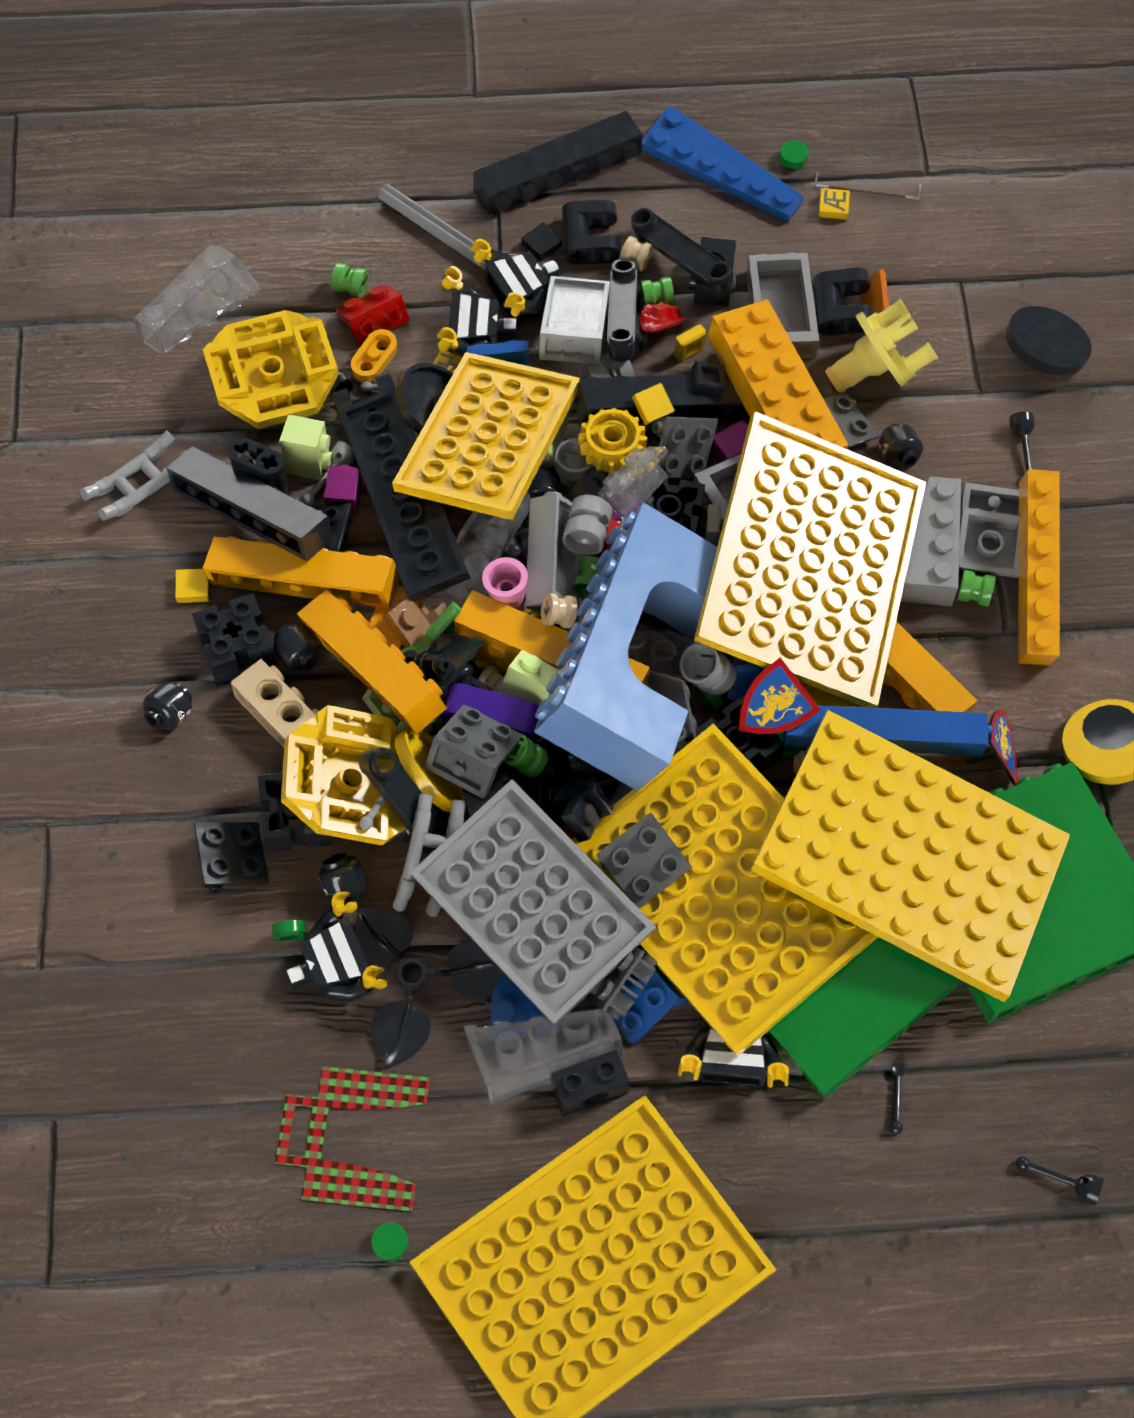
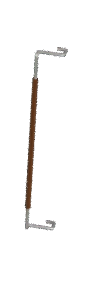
[815,171,921,200]

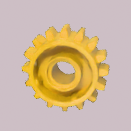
[578,408,647,474]

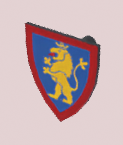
[739,657,821,734]
[965,709,1017,785]

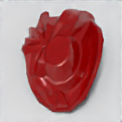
[639,301,685,332]

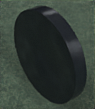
[1005,306,1092,376]
[395,363,454,434]

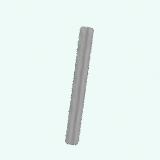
[378,184,486,270]

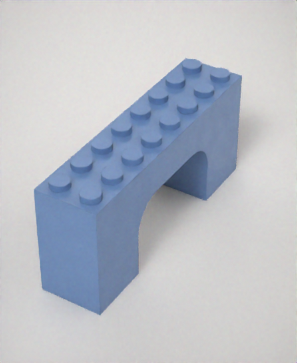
[534,502,717,791]

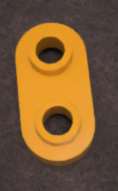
[351,329,397,382]

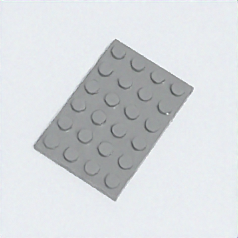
[410,779,656,1026]

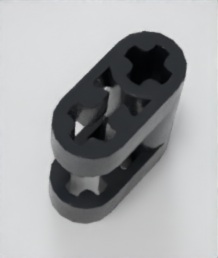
[562,200,620,264]
[813,267,873,336]
[228,438,290,496]

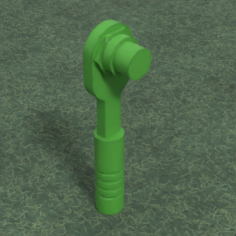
[401,602,462,653]

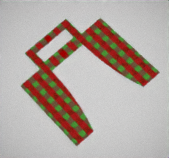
[275,1066,430,1212]

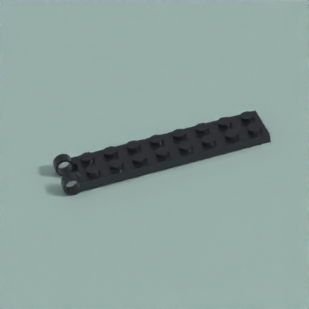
[332,370,471,602]

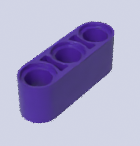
[440,683,539,741]

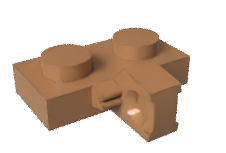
[382,597,447,652]

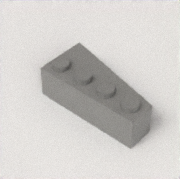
[900,476,961,606]

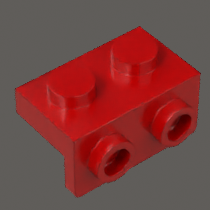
[336,284,410,345]

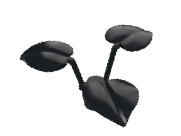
[355,908,504,1064]

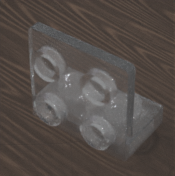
[598,446,668,520]

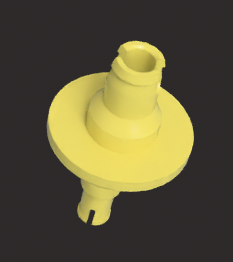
[825,299,938,393]

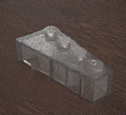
[464,1008,622,1104]

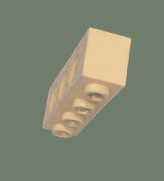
[230,659,319,748]

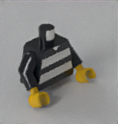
[470,239,560,319]
[437,266,517,357]
[286,892,387,1003]
[677,1026,789,1088]

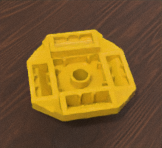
[203,310,338,429]
[281,705,407,845]

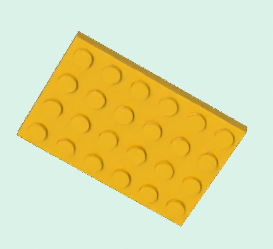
[392,352,580,520]

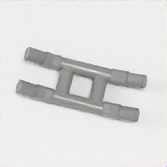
[80,430,186,521]
[392,794,466,917]

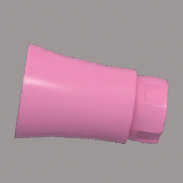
[482,557,528,612]

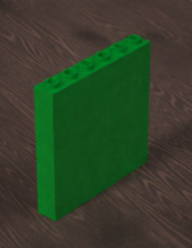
[965,762,1134,1024]
[766,937,964,1100]

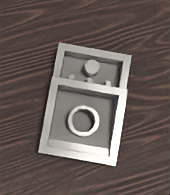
[959,482,1019,578]

